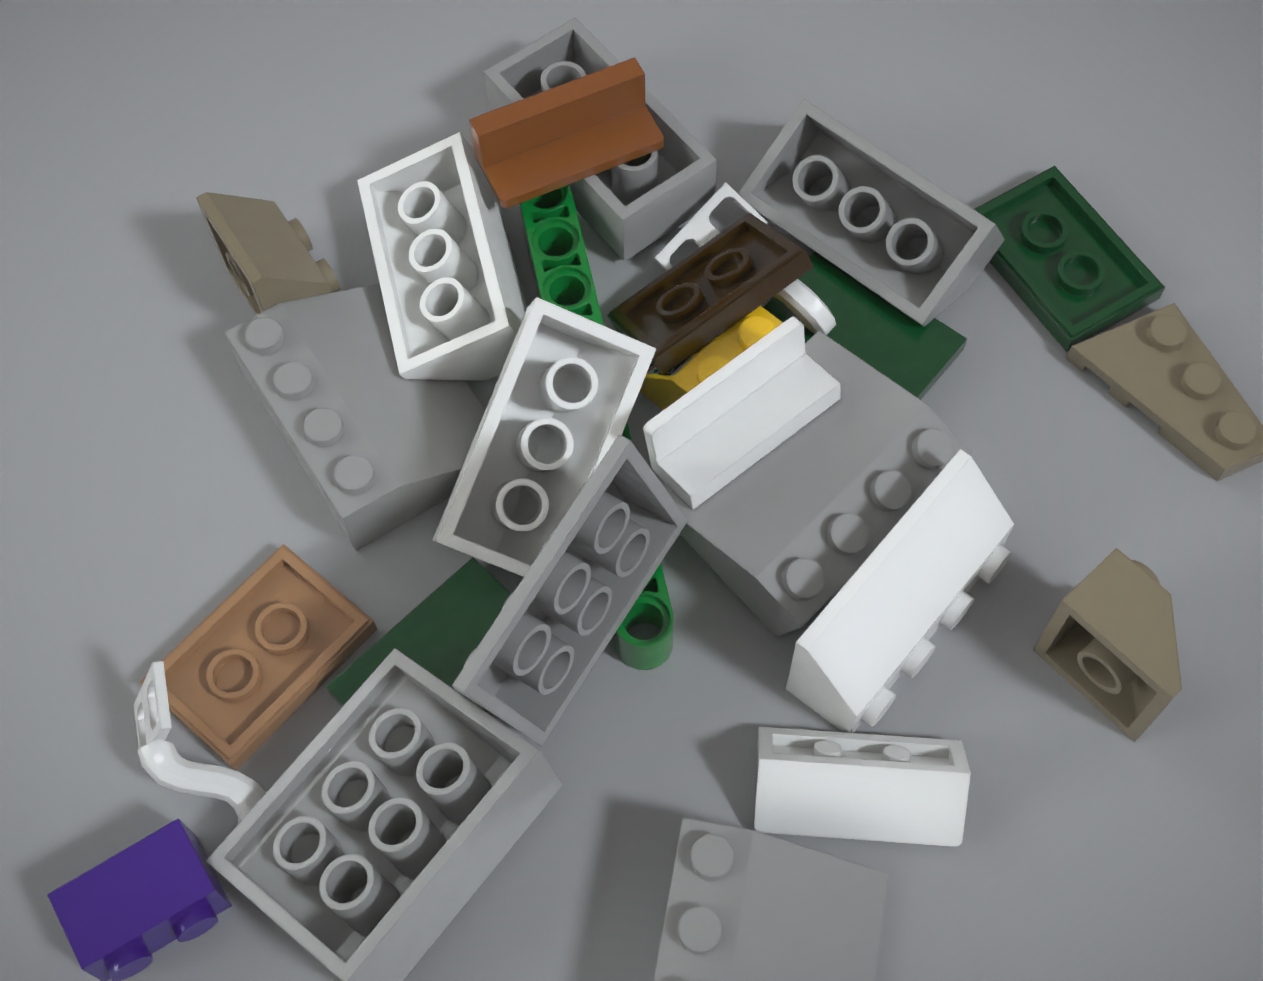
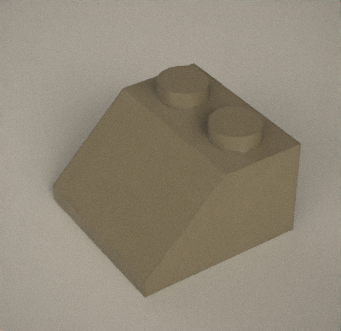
[196,192,341,315]
[1033,548,1182,742]

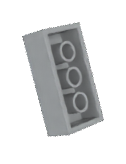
[483,17,717,261]

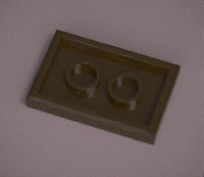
[607,213,814,375]

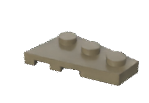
[1066,303,1263,481]

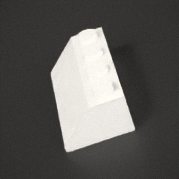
[357,132,527,380]
[432,297,656,577]
[786,449,1014,733]

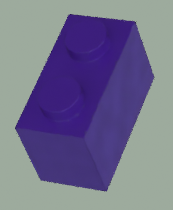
[47,818,232,981]

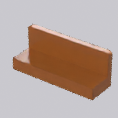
[469,57,664,208]

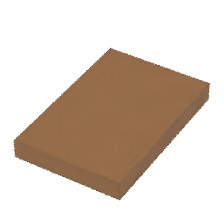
[140,544,377,771]

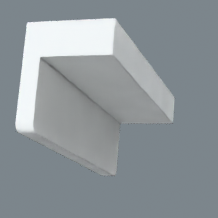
[643,316,841,510]
[754,726,971,847]

